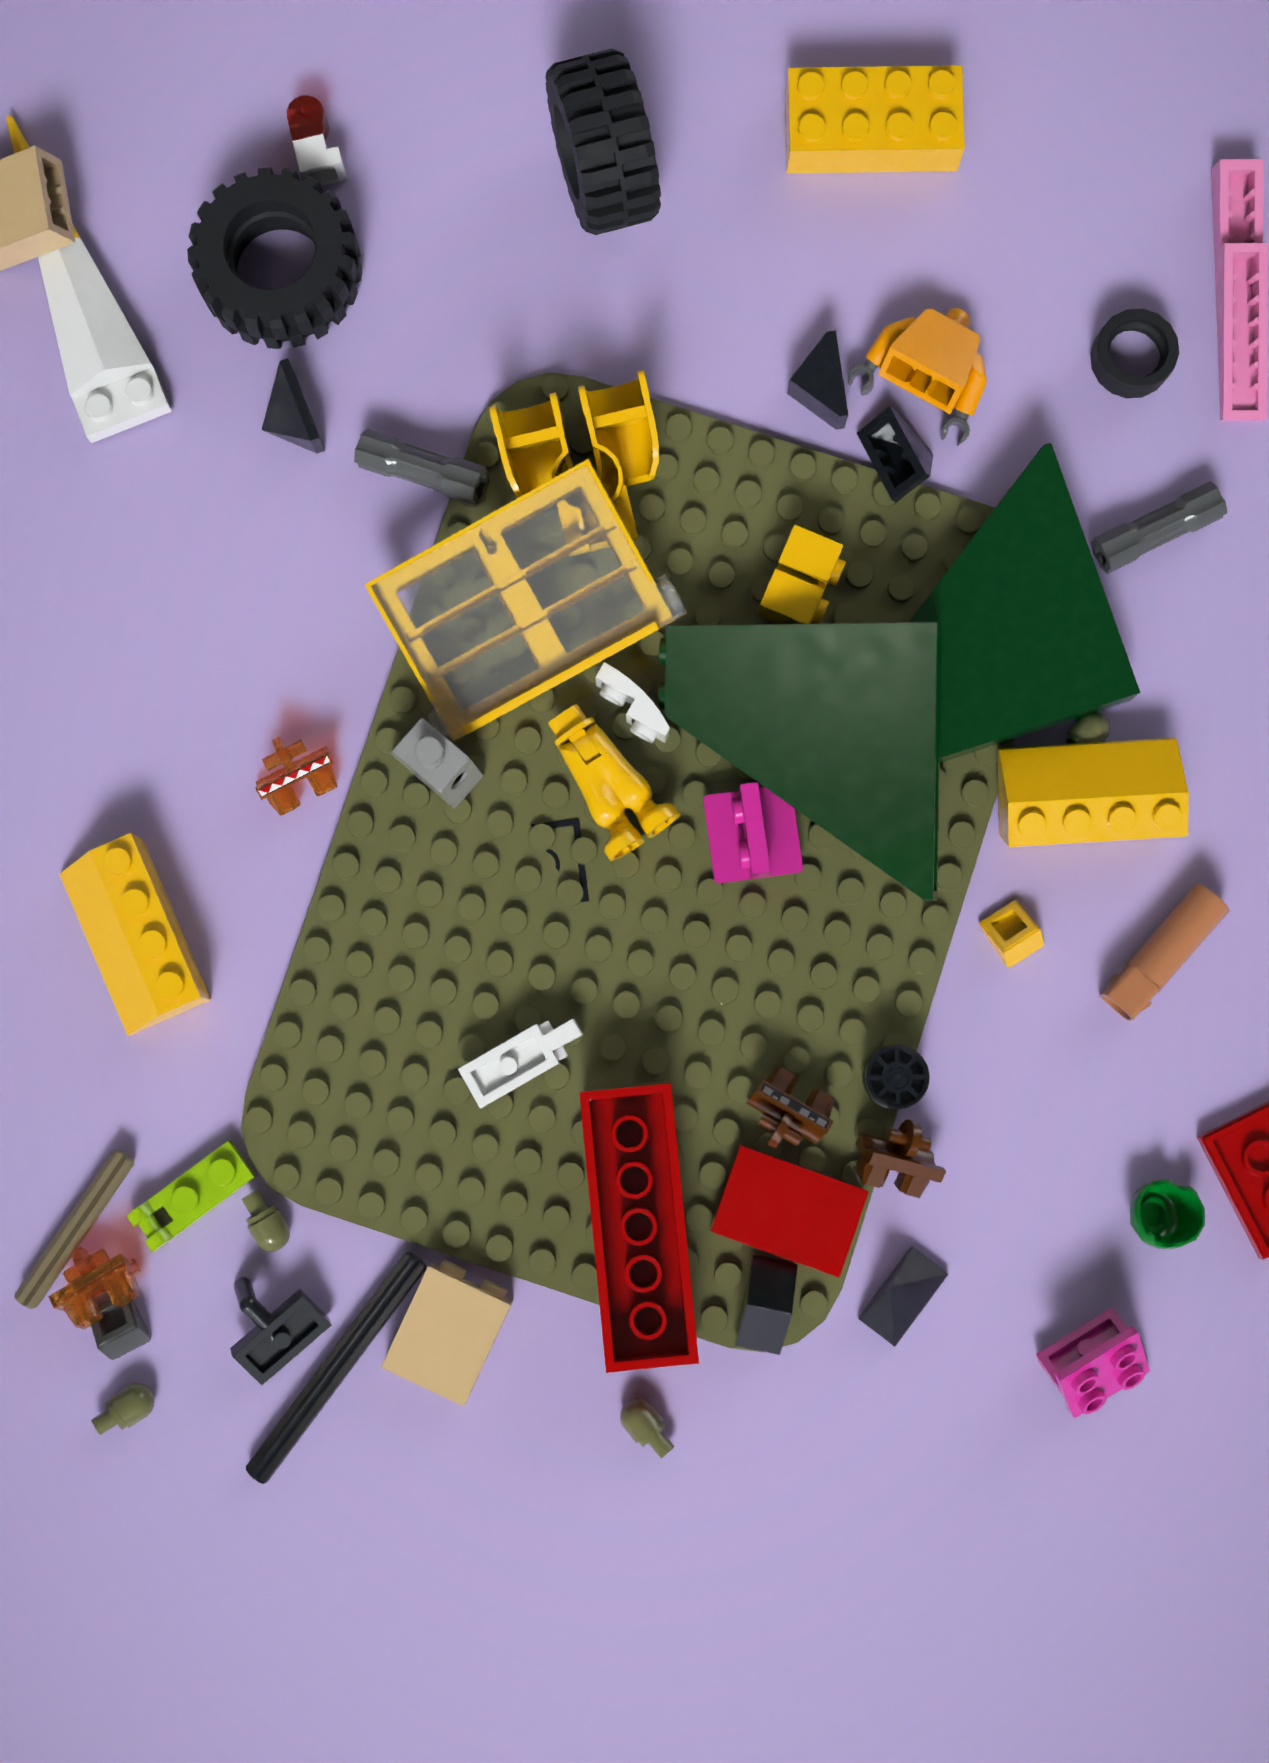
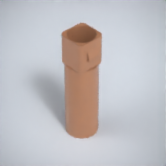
[1100,884,1230,1021]

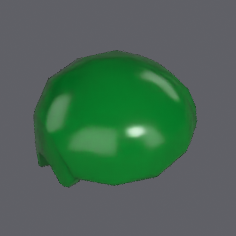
[1130,1179,1205,1249]

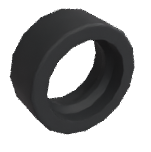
[1090,309,1179,398]

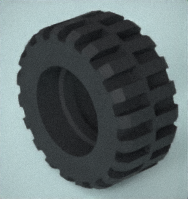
[545,48,661,235]
[187,167,362,349]

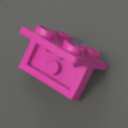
[703,782,803,884]
[1036,1307,1150,1418]

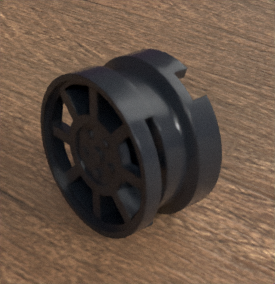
[862,1045,930,1109]

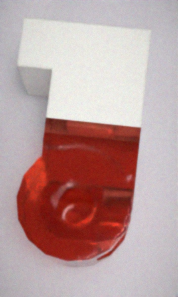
[287,95,347,186]

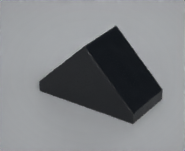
[787,330,848,430]
[735,1255,798,1355]

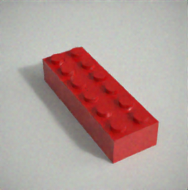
[579,1083,699,1373]

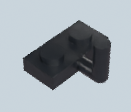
[230,1277,332,1385]

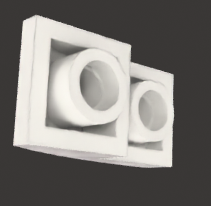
[595,662,670,743]

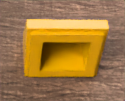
[979,899,1044,968]

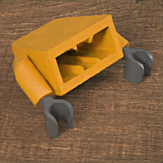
[848,308,987,446]

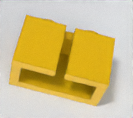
[757,524,846,624]

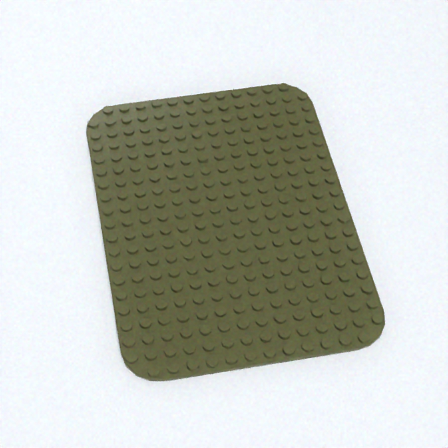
[241,372,1015,1352]

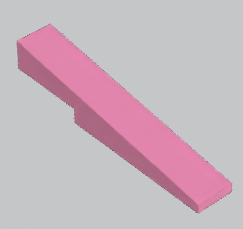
[1211,159,1268,421]

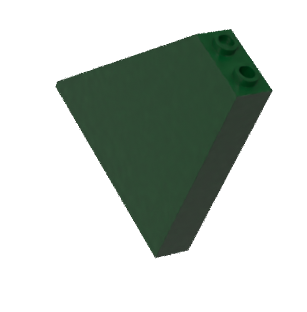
[908,443,1140,763]
[658,622,942,901]

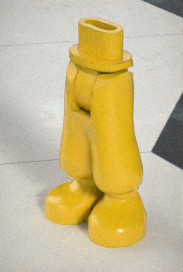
[548,704,681,861]

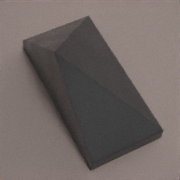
[262,358,325,454]
[856,407,933,502]
[858,1246,948,1347]

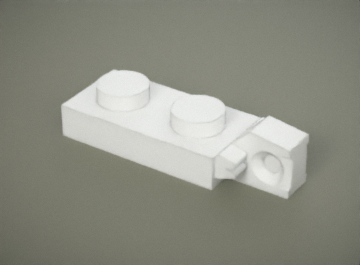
[458,1019,583,1109]

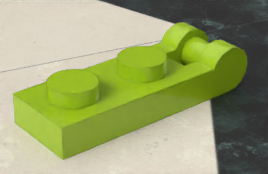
[126,1140,257,1253]

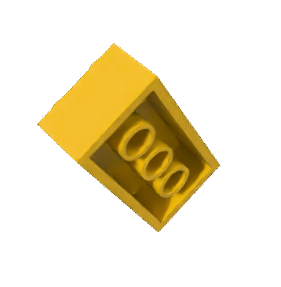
[785,65,965,173]

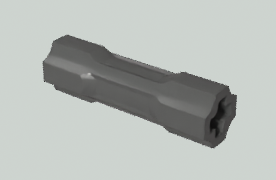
[354,428,490,506]
[1090,481,1227,574]

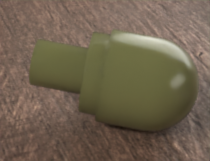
[1065,711,1110,744]
[242,1190,290,1252]
[91,1383,155,1435]
[620,1398,675,1458]

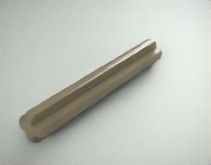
[14,1149,134,1309]

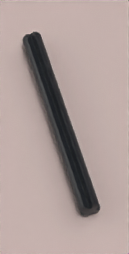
[246,1251,427,1484]

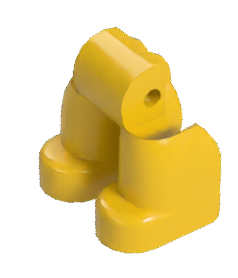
[489,370,659,556]

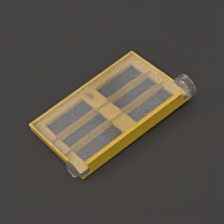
[364,459,687,741]

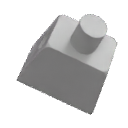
[391,718,484,810]

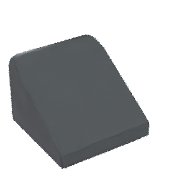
[87,1291,151,1360]

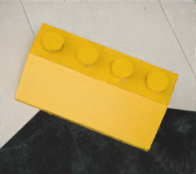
[997,738,1189,847]
[60,833,211,1036]

